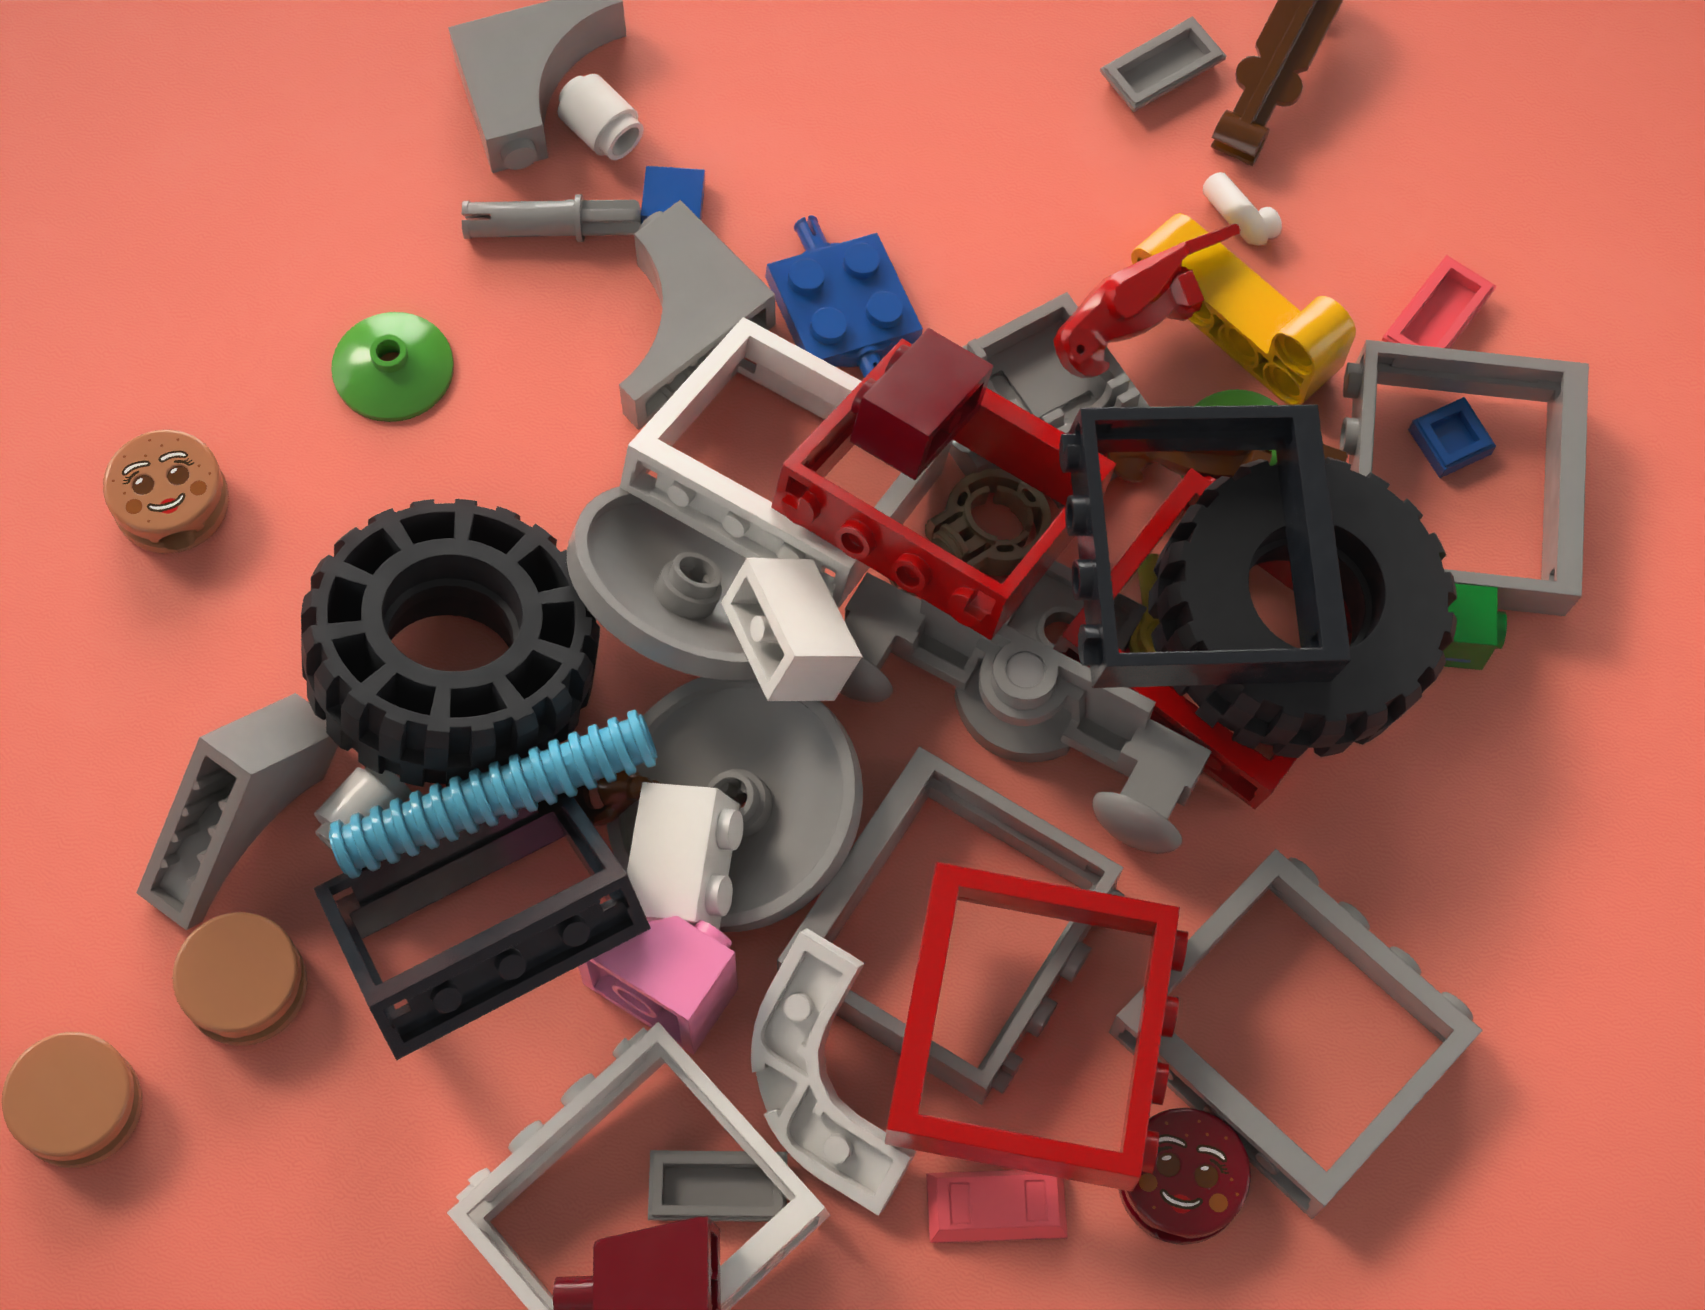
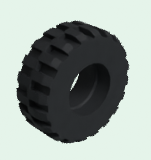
[1148,457,1457,758]
[301,499,600,787]

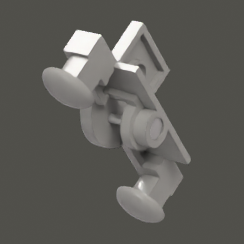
[840,561,1212,854]

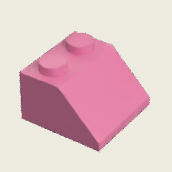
[578,916,738,1055]

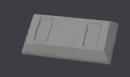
[1100,16,1227,112]
[648,1150,787,1222]

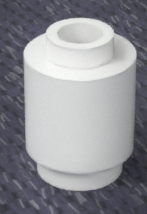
[558,74,644,160]
[314,767,411,850]

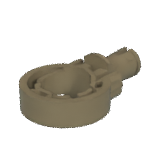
[889,469,1051,597]

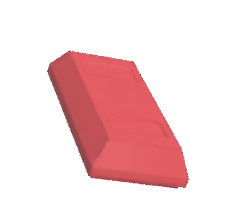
[1382,255,1497,349]
[926,1170,1068,1243]

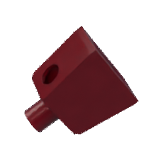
[553,1216,721,1310]

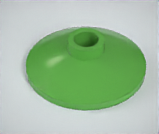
[331,312,454,422]

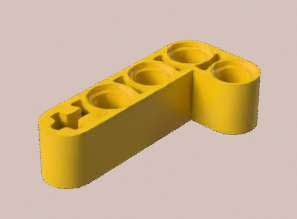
[1131,213,1356,405]

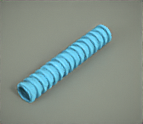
[329,709,658,879]

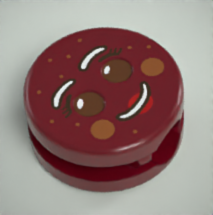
[1118,1108,1251,1245]

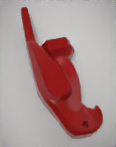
[1053,224,1241,378]

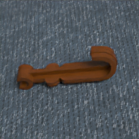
[1211,0,1343,166]

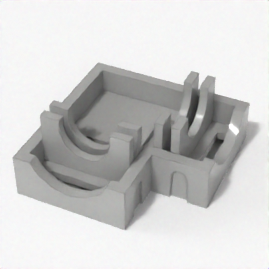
[949,292,1150,509]

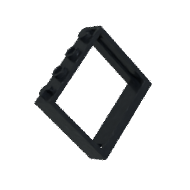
[1059,405,1351,688]
[314,793,651,1060]

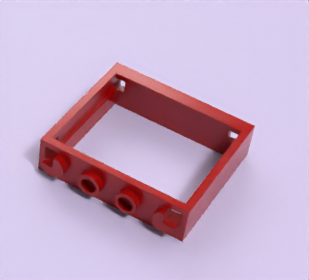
[771,339,1117,640]
[1053,468,1352,809]
[885,862,1188,1192]

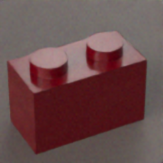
[850,328,994,480]

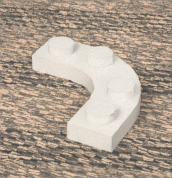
[751,928,917,1216]

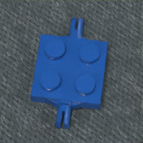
[765,215,923,378]

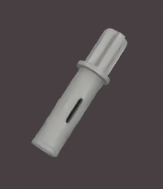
[462,194,641,242]

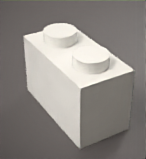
[721,558,862,701]
[627,782,743,929]

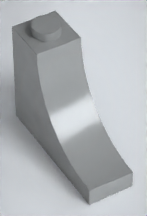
[448,0,626,173]
[619,200,776,430]
[136,693,338,930]

